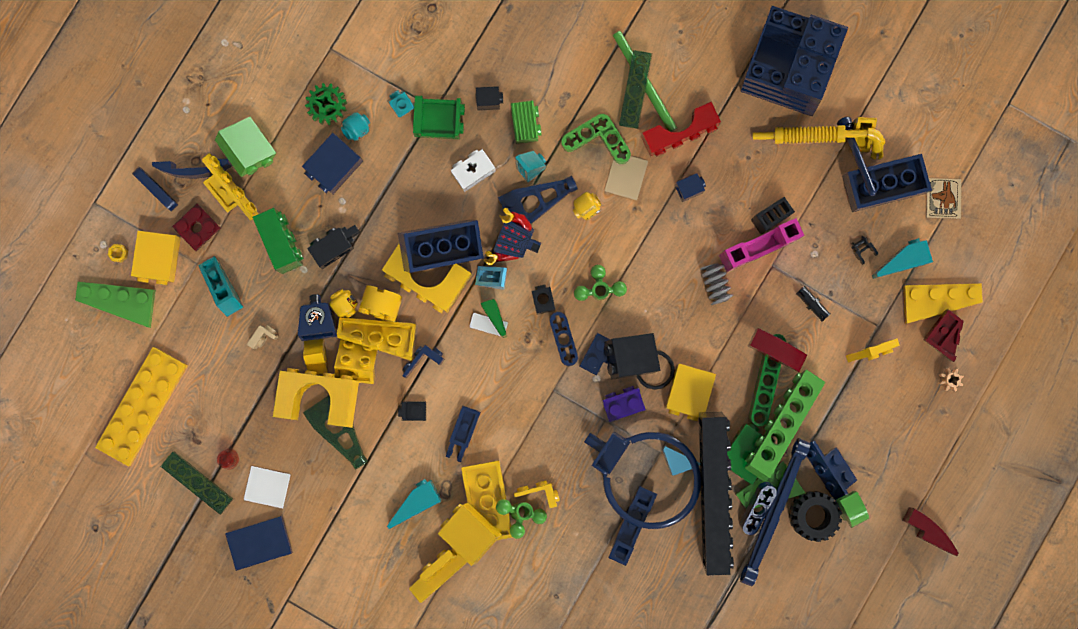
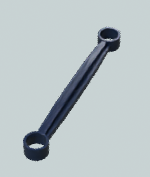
[740,438,810,587]

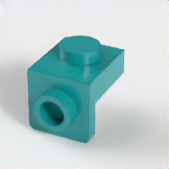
[387,90,414,118]

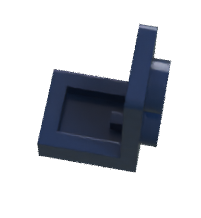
[402,345,445,378]

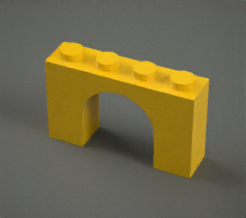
[382,244,472,313]
[273,368,359,428]

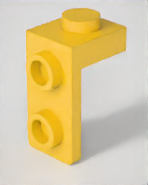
[514,480,560,508]

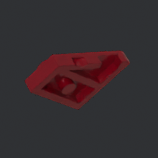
[923,309,964,362]

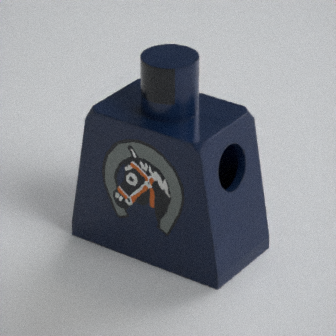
[298,294,337,341]

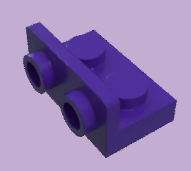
[602,386,646,422]

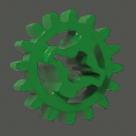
[305,83,347,125]

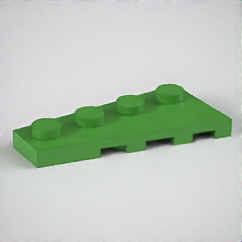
[75,282,156,328]

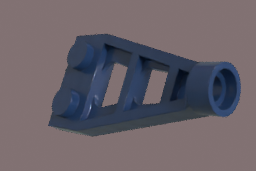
[498,176,578,224]

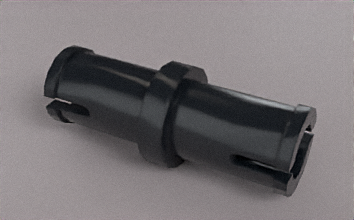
[796,286,831,322]

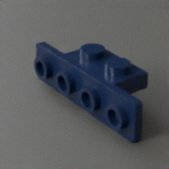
[806,440,857,510]

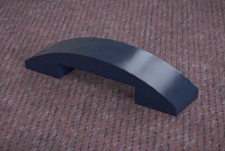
[152,159,232,179]
[608,486,657,566]

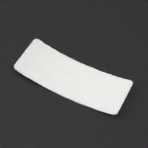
[470,313,508,336]

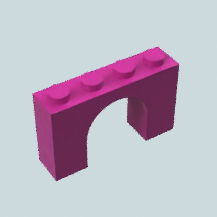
[718,218,805,273]

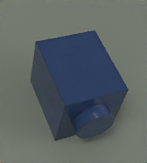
[674,173,706,202]

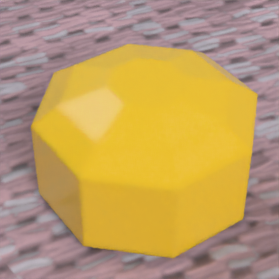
[107,244,128,263]

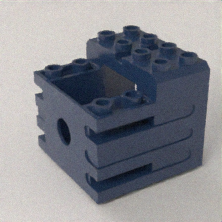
[741,6,848,117]

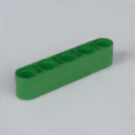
[748,334,786,426]

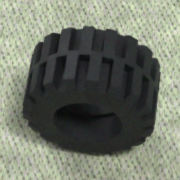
[789,491,842,542]

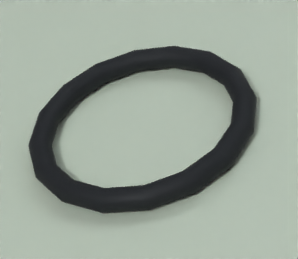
[636,351,675,390]

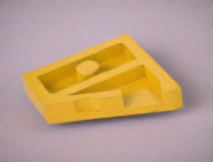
[846,339,900,363]

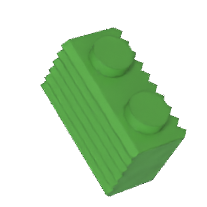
[511,101,542,144]

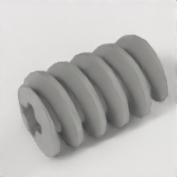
[700,263,733,305]

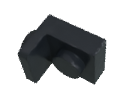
[398,401,427,421]

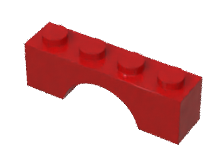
[641,101,721,157]

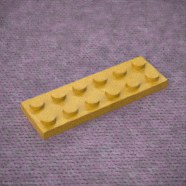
[95,347,188,467]

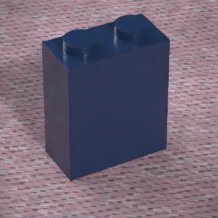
[302,133,363,194]

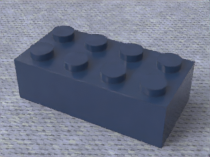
[842,154,932,212]
[398,220,484,273]

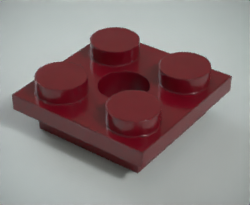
[172,203,221,251]

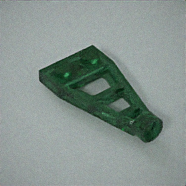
[303,395,368,470]

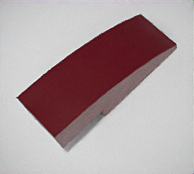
[748,328,807,372]
[902,507,959,556]

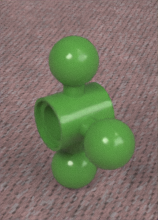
[574,265,627,301]
[496,499,547,539]

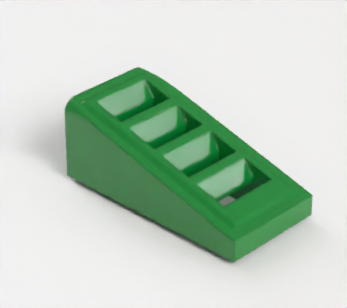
[480,299,507,338]

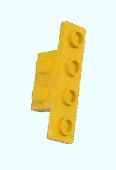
[201,153,258,221]
[409,549,468,603]

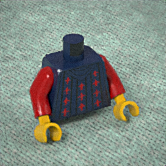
[483,208,541,265]

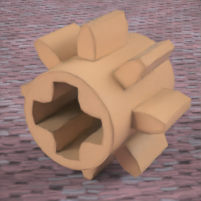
[938,368,964,392]

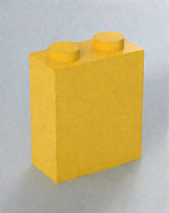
[131,231,181,285]
[665,364,716,422]
[438,503,502,566]

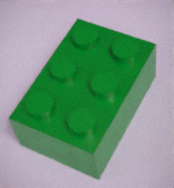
[252,208,304,274]

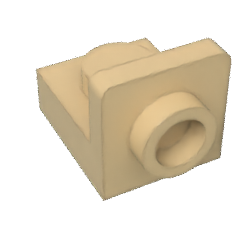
[247,325,279,349]

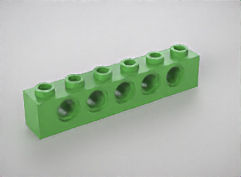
[744,370,826,481]

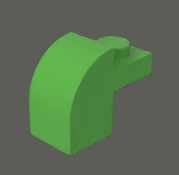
[836,491,869,528]

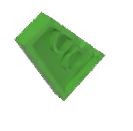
[735,461,805,509]

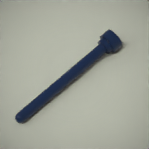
[837,117,876,196]

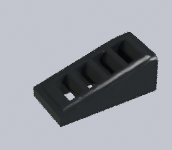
[751,197,795,234]

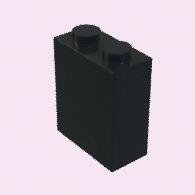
[604,333,661,380]

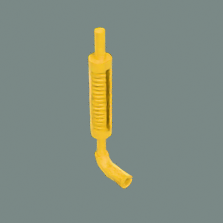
[753,125,886,160]

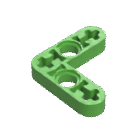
[561,114,631,164]

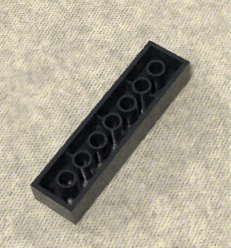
[699,412,734,576]

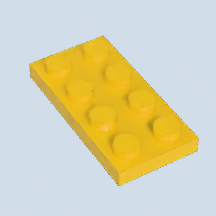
[461,460,513,540]

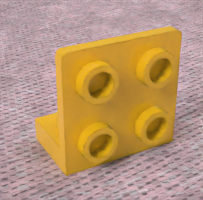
[334,339,378,384]

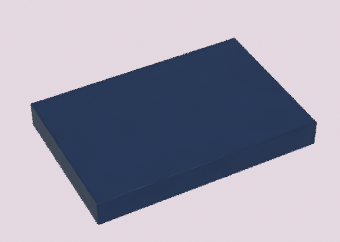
[225,516,293,571]

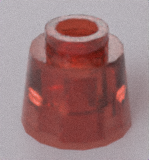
[217,449,239,470]

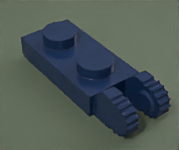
[446,406,481,462]

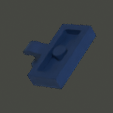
[579,333,610,376]

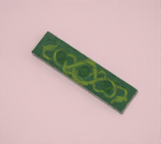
[619,50,653,129]
[160,451,233,515]

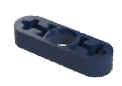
[132,167,178,212]
[550,312,578,366]
[740,482,777,535]

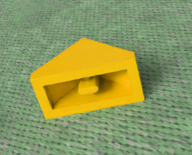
[850,117,877,152]
[303,338,328,375]

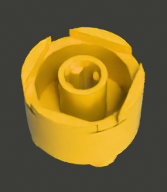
[358,285,402,322]

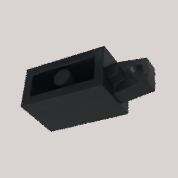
[307,225,361,269]

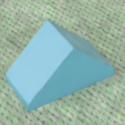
[475,266,507,290]
[662,446,700,476]

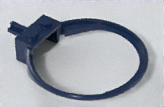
[584,432,701,529]

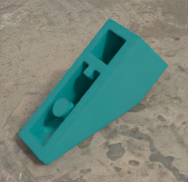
[515,151,546,182]
[872,238,933,279]
[198,256,243,317]
[387,479,442,529]

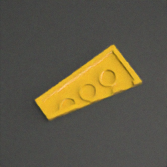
[903,283,983,324]
[337,317,416,361]

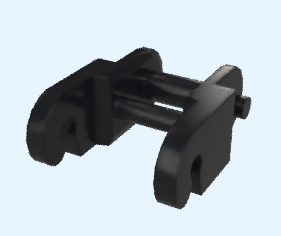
[851,236,878,265]

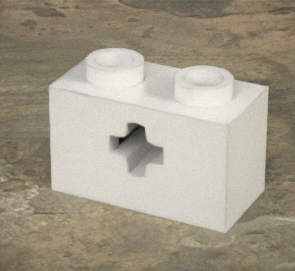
[451,149,496,192]

